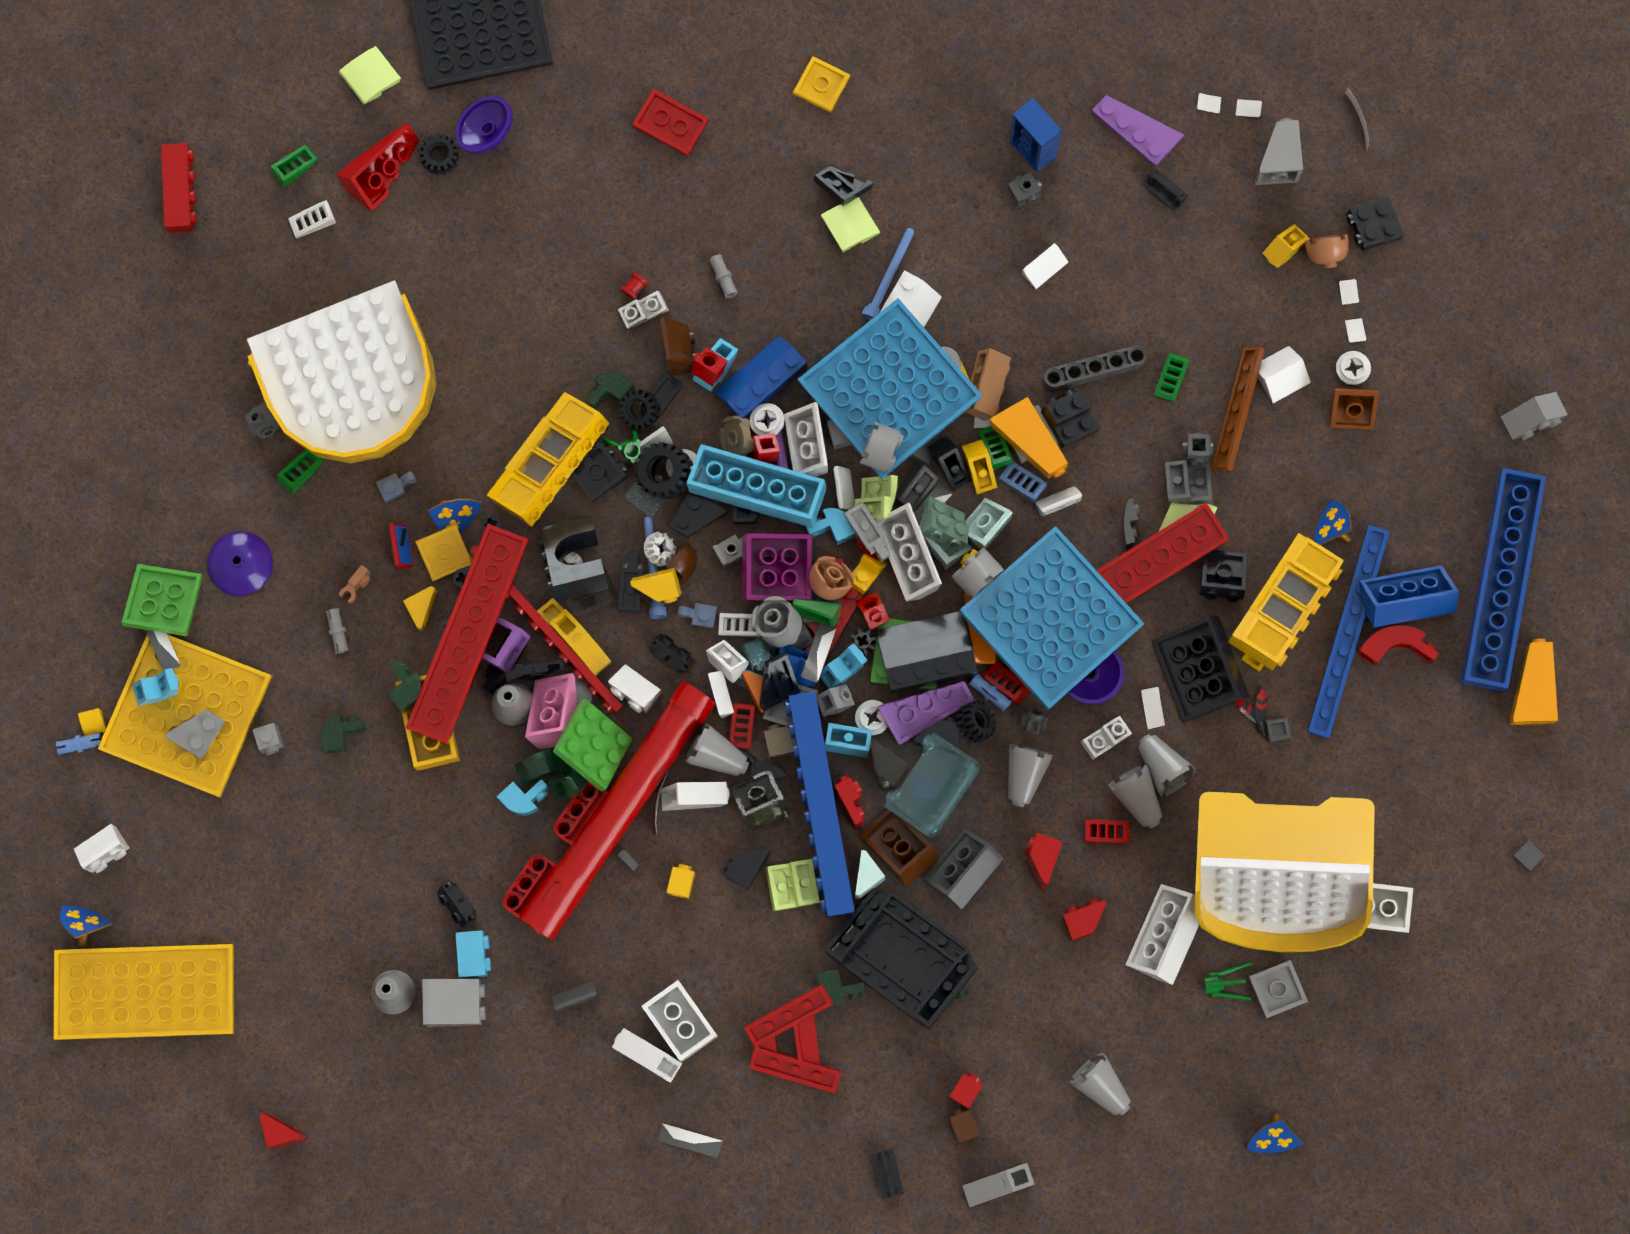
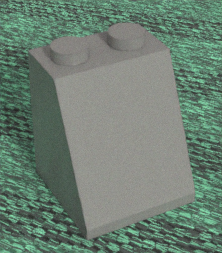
[1255,118,1303,185]
[422,979,486,1027]

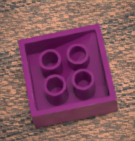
[742,533,812,601]

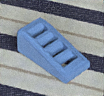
[999,461,1047,503]

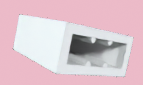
[661,782,730,811]
[612,1028,682,1083]

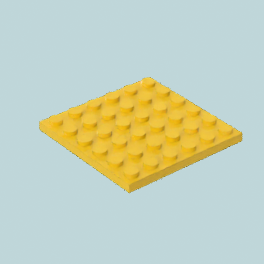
[98,634,272,798]

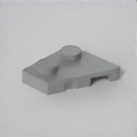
[165,710,226,759]

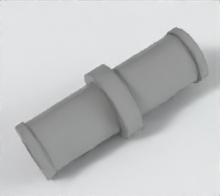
[709,254,738,299]
[325,608,349,654]

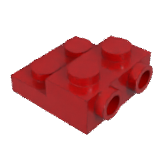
[834,775,865,830]

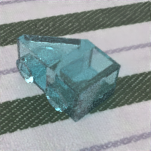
[741,637,772,673]

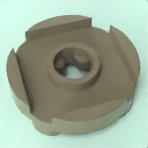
[719,416,754,457]

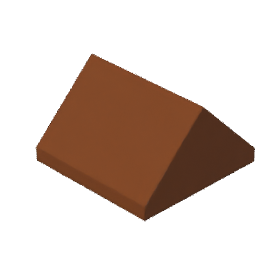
[1330,388,1379,430]

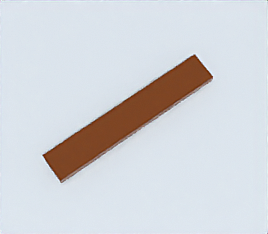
[1211,347,1265,472]

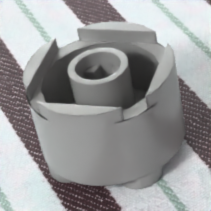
[860,422,904,472]
[952,548,1004,599]
[751,596,802,647]

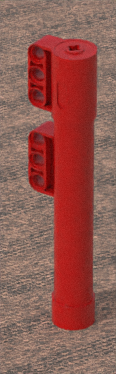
[502,681,716,941]

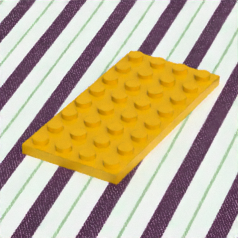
[54,944,234,1040]

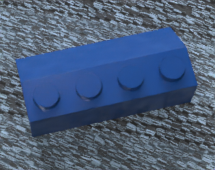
[714,336,807,419]
[1359,565,1459,627]

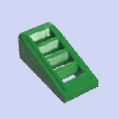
[271,145,318,188]
[1153,353,1189,403]
[978,426,1012,470]
[277,449,323,495]
[793,599,840,627]

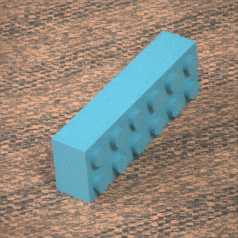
[687,444,827,528]

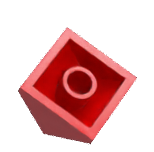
[260,1113,308,1149]

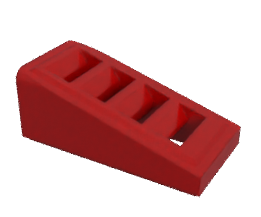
[981,661,1030,706]
[729,701,755,749]
[1084,819,1129,844]

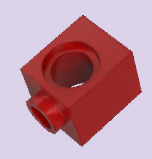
[691,347,728,386]
[855,592,890,630]
[949,1072,983,1109]

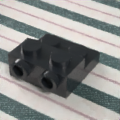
[1346,197,1404,252]
[1041,388,1099,448]
[571,441,628,502]
[1200,550,1247,602]

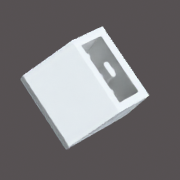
[608,664,662,714]
[74,824,129,873]

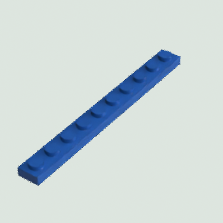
[1307,525,1390,739]

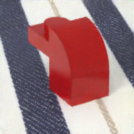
[749,427,780,464]

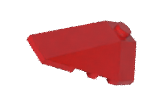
[336,123,419,211]

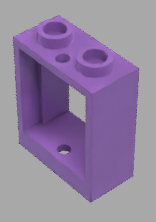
[482,617,531,673]

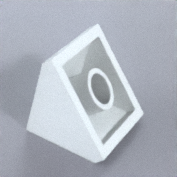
[1257,346,1311,403]

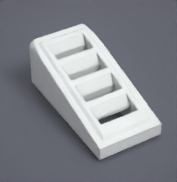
[288,200,336,239]
[718,613,761,638]

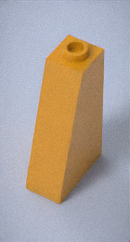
[989,397,1068,478]
[1509,639,1558,725]

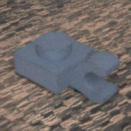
[376,472,417,503]
[678,603,717,629]

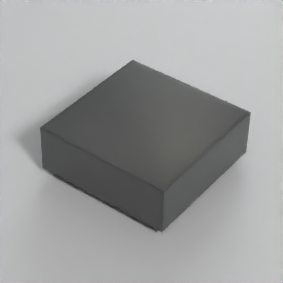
[1265,717,1292,743]
[1512,840,1545,872]
[618,850,640,873]

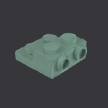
[922,496,969,552]

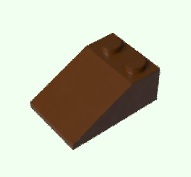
[660,318,697,376]
[859,806,939,887]

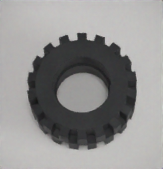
[634,442,693,499]

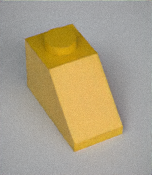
[1262,224,1310,268]
[961,440,997,494]
[630,568,682,603]

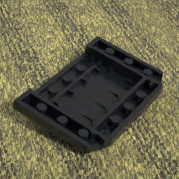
[824,890,978,1030]

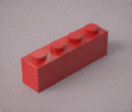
[161,143,197,233]

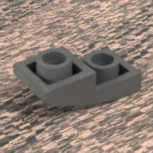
[1122,499,1140,548]

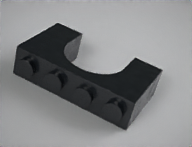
[538,515,608,602]

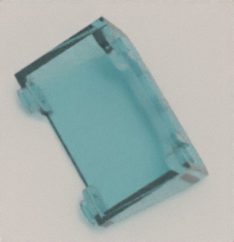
[884,732,982,838]

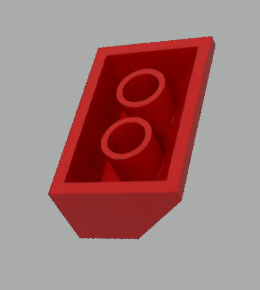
[1024,833,1063,891]

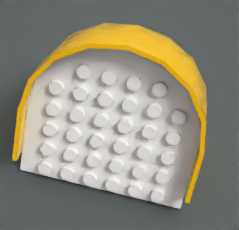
[247,280,437,463]
[1195,792,1375,952]

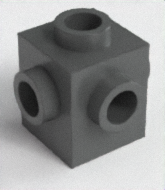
[1007,172,1042,208]
[245,401,280,439]
[1181,432,1213,465]

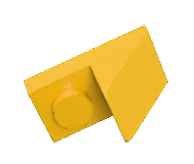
[852,554,888,595]

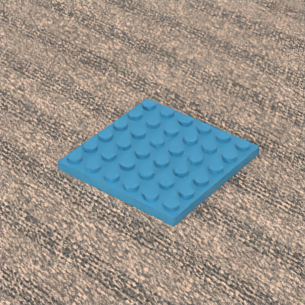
[798,298,982,480]
[958,526,1144,710]

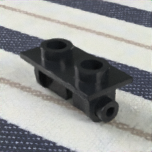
[1142,169,1189,212]
[649,634,695,674]
[437,881,477,928]
[871,1149,904,1199]

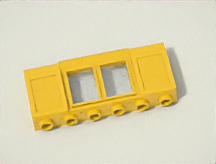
[487,392,609,527]
[1228,533,1344,671]

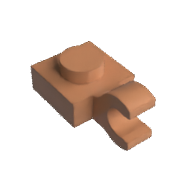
[339,565,371,604]

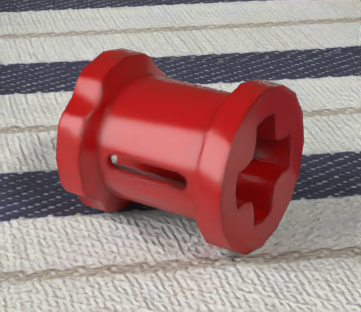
[620,272,648,301]

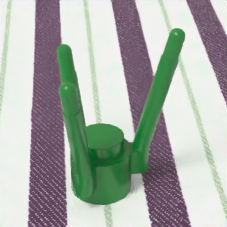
[602,428,641,463]
[1204,961,1253,1001]

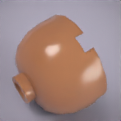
[1305,234,1349,269]
[809,556,854,600]

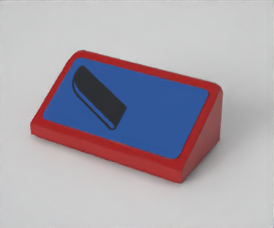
[389,523,414,570]

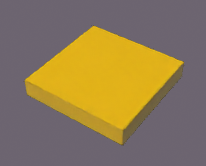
[793,56,850,113]
[415,524,472,581]

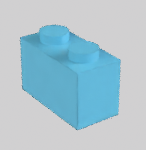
[825,723,872,758]
[456,930,491,979]

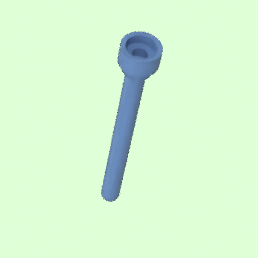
[861,228,914,321]
[644,516,667,619]

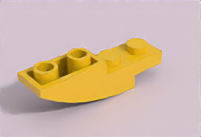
[537,598,612,676]

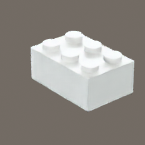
[642,980,718,1063]

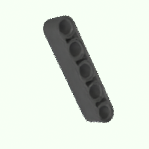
[1043,345,1147,391]

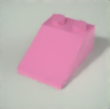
[525,673,578,750]

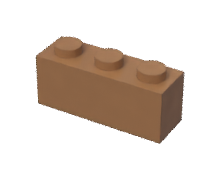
[965,348,1011,421]

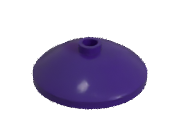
[455,96,513,154]
[207,531,273,596]
[1067,650,1124,705]

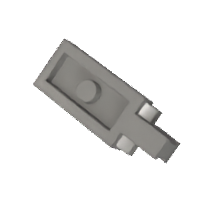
[843,502,890,562]

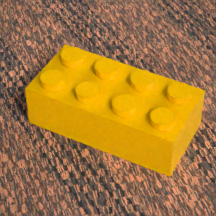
[395,675,460,771]

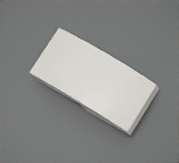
[618,290,669,329]
[1081,716,1132,760]

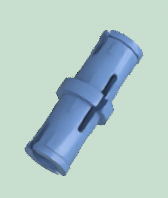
[969,674,1012,712]
[56,732,102,755]

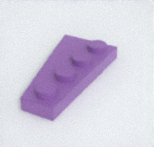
[1092,95,1184,167]
[876,680,974,745]

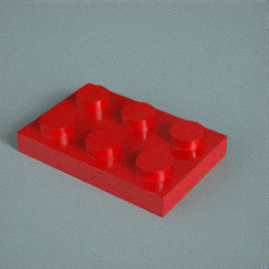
[632,89,709,157]

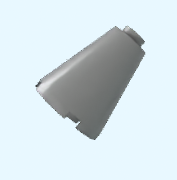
[491,682,533,726]
[685,723,749,776]
[1138,734,1196,797]
[1008,744,1053,807]
[1108,764,1163,829]
[371,970,416,1015]
[1070,1053,1131,1116]

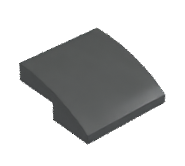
[1165,460,1213,505]

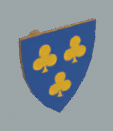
[428,499,482,533]
[1314,500,1351,546]
[60,905,112,947]
[1247,1114,1304,1153]

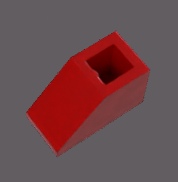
[1062,898,1107,941]

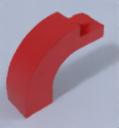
[1357,625,1439,666]

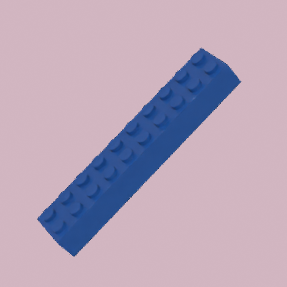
[1460,468,1546,693]
[785,691,855,917]

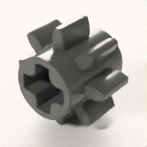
[849,629,876,657]
[1020,707,1048,735]

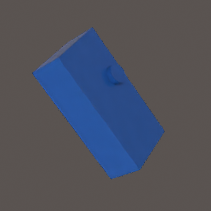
[1009,98,1061,172]

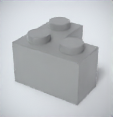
[1501,392,1568,440]

